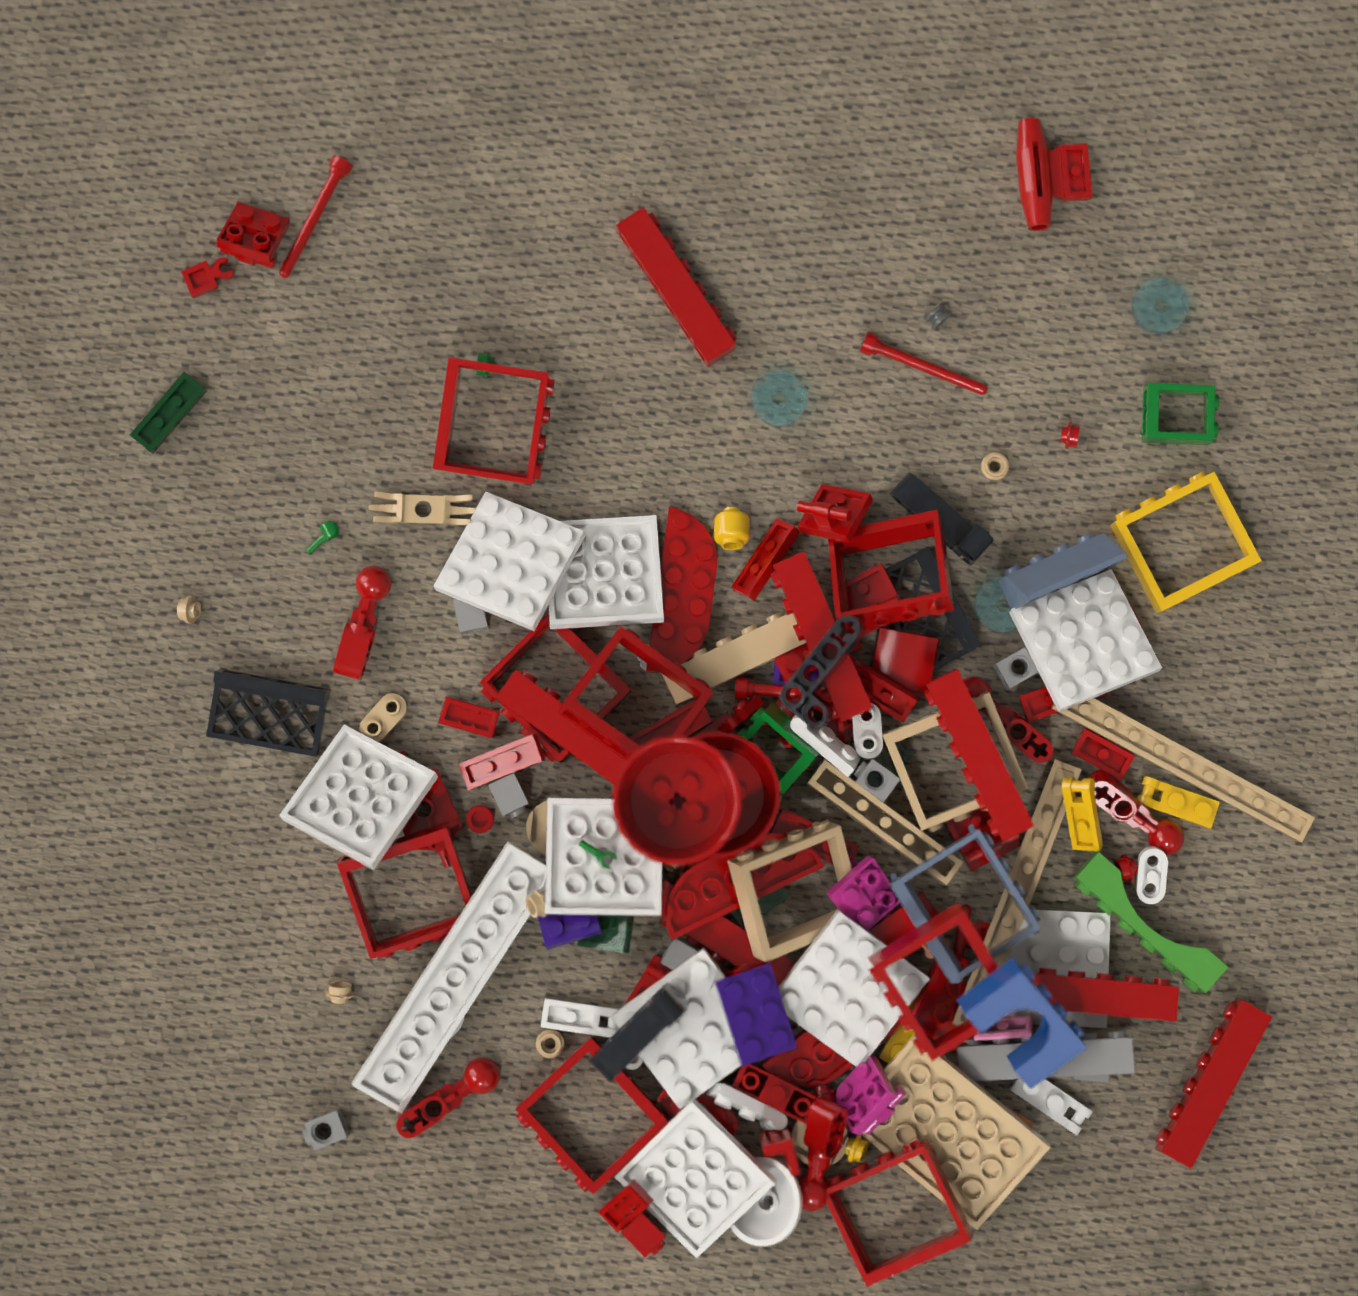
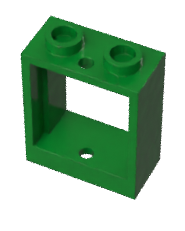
[1141,383,1219,446]
[737,702,819,795]

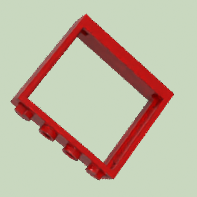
[432,357,555,485]
[828,510,954,632]
[479,613,632,763]
[558,626,714,761]
[337,822,472,959]
[868,902,1010,1061]
[515,1036,670,1195]
[826,1139,973,1287]

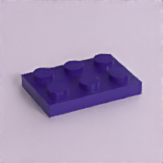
[538,861,602,950]
[714,963,797,1066]

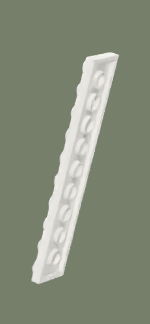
[352,842,546,1113]

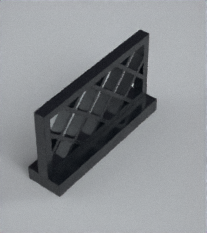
[886,546,981,670]
[206,669,331,757]

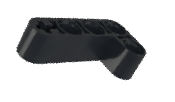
[890,473,994,565]
[780,615,866,727]
[589,982,689,1082]

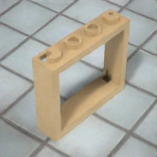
[882,691,1028,833]
[727,820,852,962]

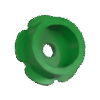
[476,351,495,379]

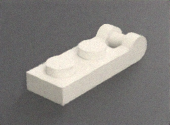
[790,712,860,777]
[540,998,619,1037]
[1009,1079,1093,1135]
[706,1083,787,1130]

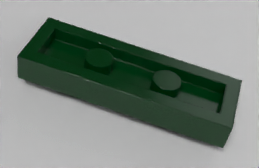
[130,372,207,454]

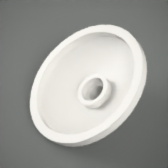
[730,1157,802,1246]

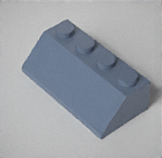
[998,532,1128,609]

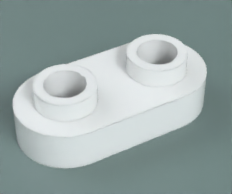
[852,703,883,760]
[1135,846,1168,904]

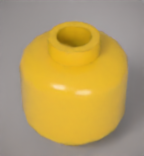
[714,507,750,550]

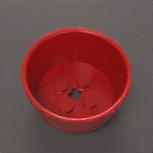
[669,732,780,858]
[612,736,741,865]

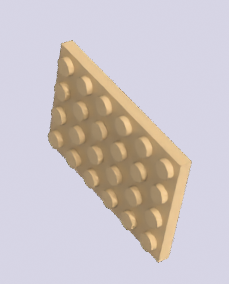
[861,1033,1051,1230]

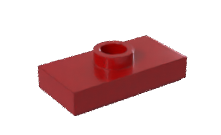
[438,696,501,739]
[598,1179,654,1233]

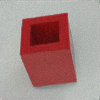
[621,1211,666,1258]

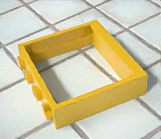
[1110,471,1262,614]

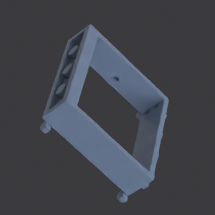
[888,824,1041,984]

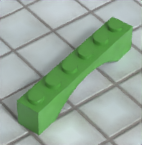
[1072,852,1228,993]

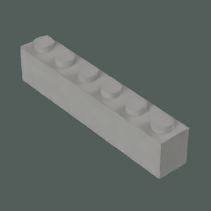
[957,1031,1136,1081]

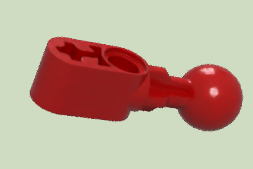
[333,565,392,681]
[963,676,1053,763]
[1088,770,1184,856]
[396,1057,500,1138]
[797,1096,848,1212]

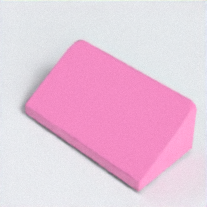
[974,1016,1034,1040]

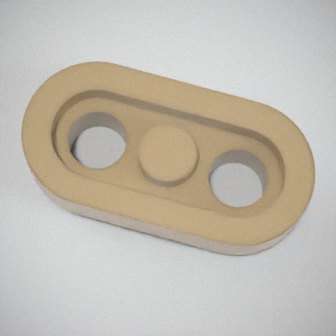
[359,693,407,742]

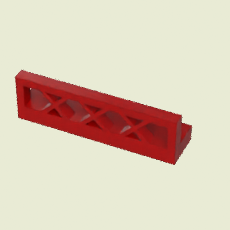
[758,1126,800,1176]

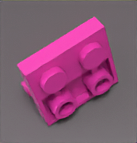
[826,856,900,931]
[835,1054,906,1136]

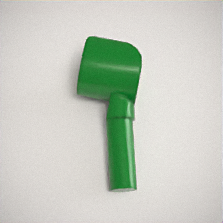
[305,521,339,555]
[579,839,617,869]

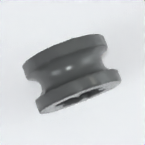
[924,303,952,330]

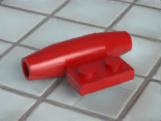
[1016,118,1093,231]

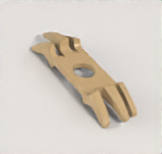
[369,491,476,526]

